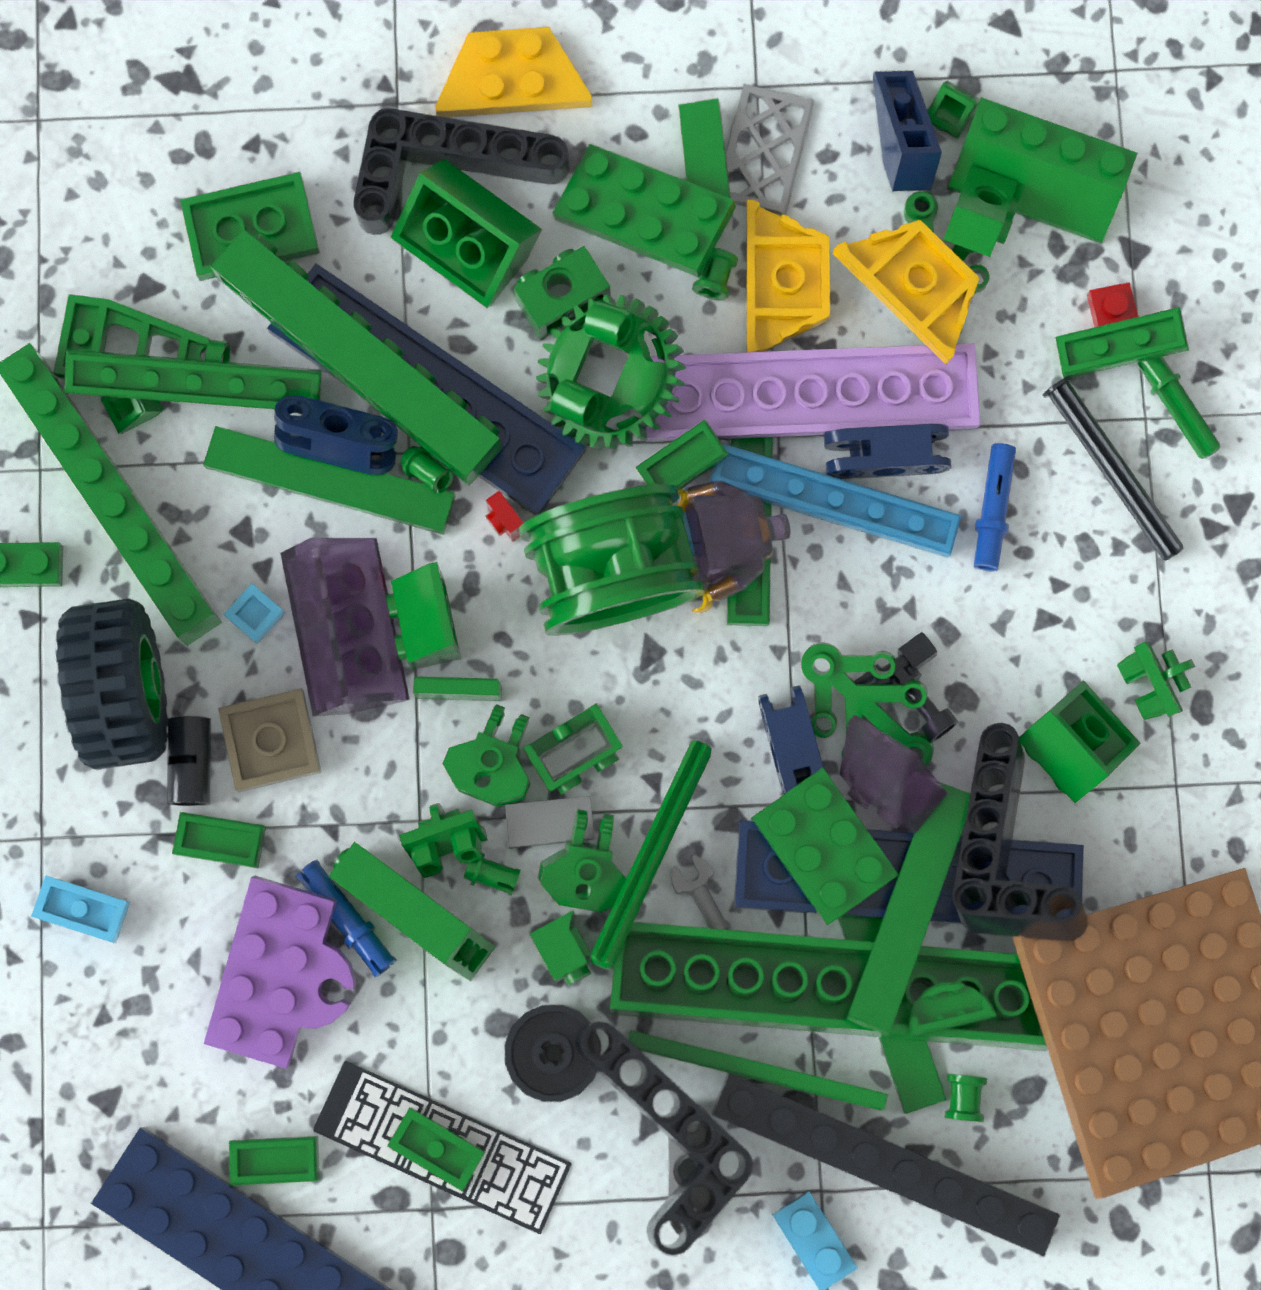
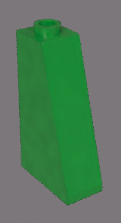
[328,841,496,981]

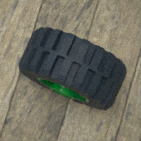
[56,598,168,770]

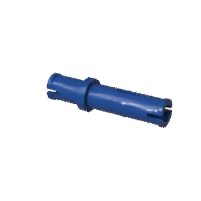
[973,443,1016,572]
[295,860,397,978]

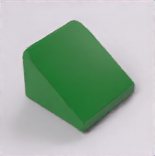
[927,81,980,139]
[100,396,164,434]

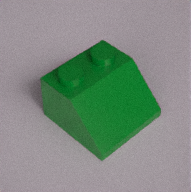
[386,562,461,670]
[1019,680,1141,804]

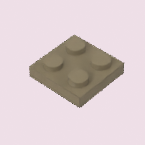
[218,688,322,792]

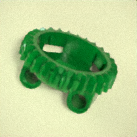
[536,295,686,450]

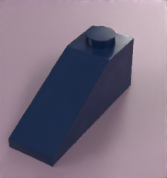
[873,70,942,191]

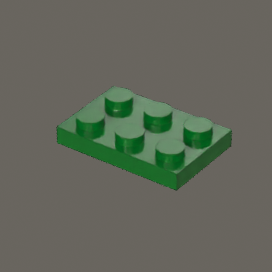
[180,172,320,281]
[751,767,899,925]

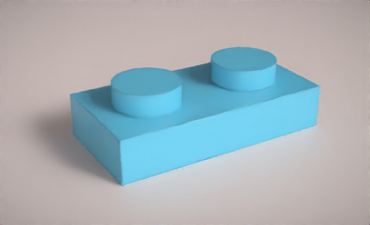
[31,875,130,943]
[772,1190,858,1290]

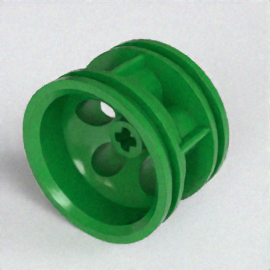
[519,484,705,636]

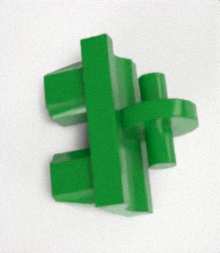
[1117,642,1195,720]
[399,803,488,878]

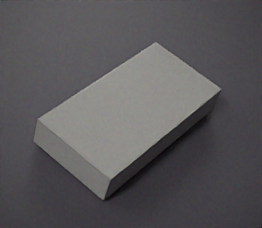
[505,796,595,849]

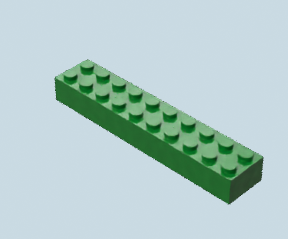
[610,922,1048,1051]

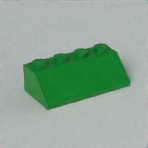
[947,97,1138,244]

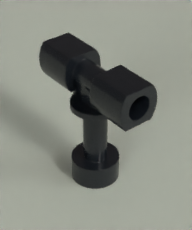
[854,632,959,742]

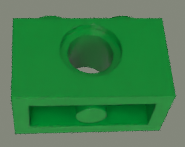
[943,165,1020,257]
[513,246,611,340]

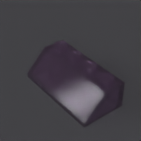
[280,538,410,717]

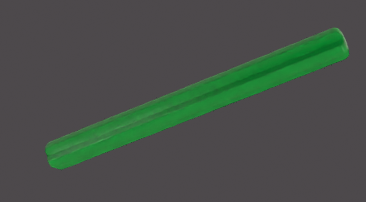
[590,740,712,970]

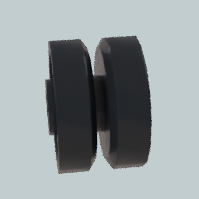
[504,1005,601,1102]

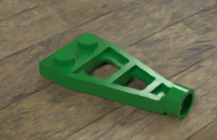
[53,294,230,379]

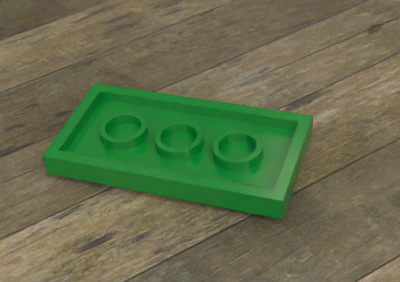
[553,143,736,278]

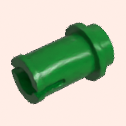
[400,446,453,493]
[463,853,521,896]

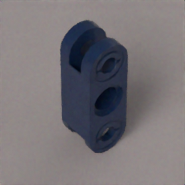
[274,395,398,475]
[823,424,952,479]
[758,685,824,795]

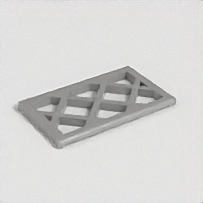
[726,84,814,216]

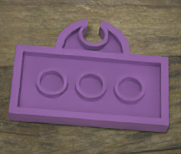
[204,876,356,1069]

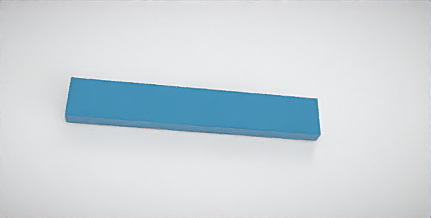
[708,443,962,558]

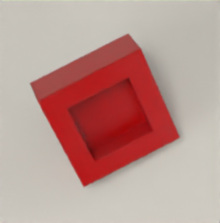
[1087,282,1138,327]
[485,491,523,542]

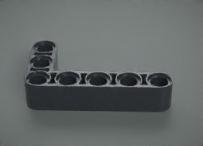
[354,108,569,235]
[953,723,1088,941]
[575,1021,753,1256]

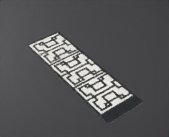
[313,1061,571,1234]

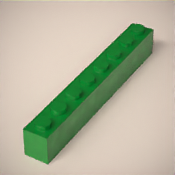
[211,230,502,486]
[0,343,222,646]

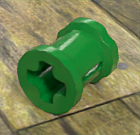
[692,248,738,301]
[944,1074,987,1122]

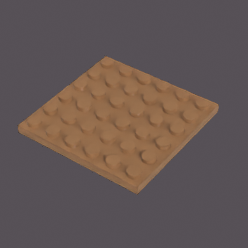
[1012,868,1261,1199]

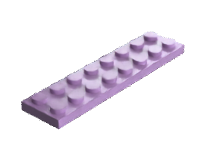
[645,344,980,442]

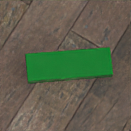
[678,98,733,218]
[1055,307,1189,378]

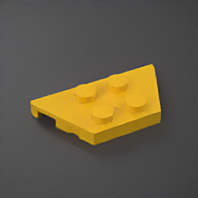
[435,27,592,117]
[746,200,830,352]
[832,220,980,365]

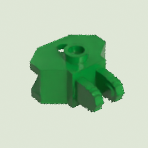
[442,704,531,808]
[538,809,626,913]

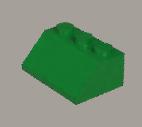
[390,159,542,308]

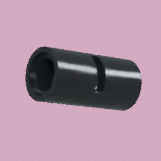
[167,716,211,806]

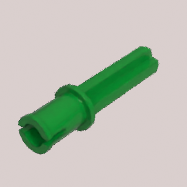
[1137,357,1221,459]

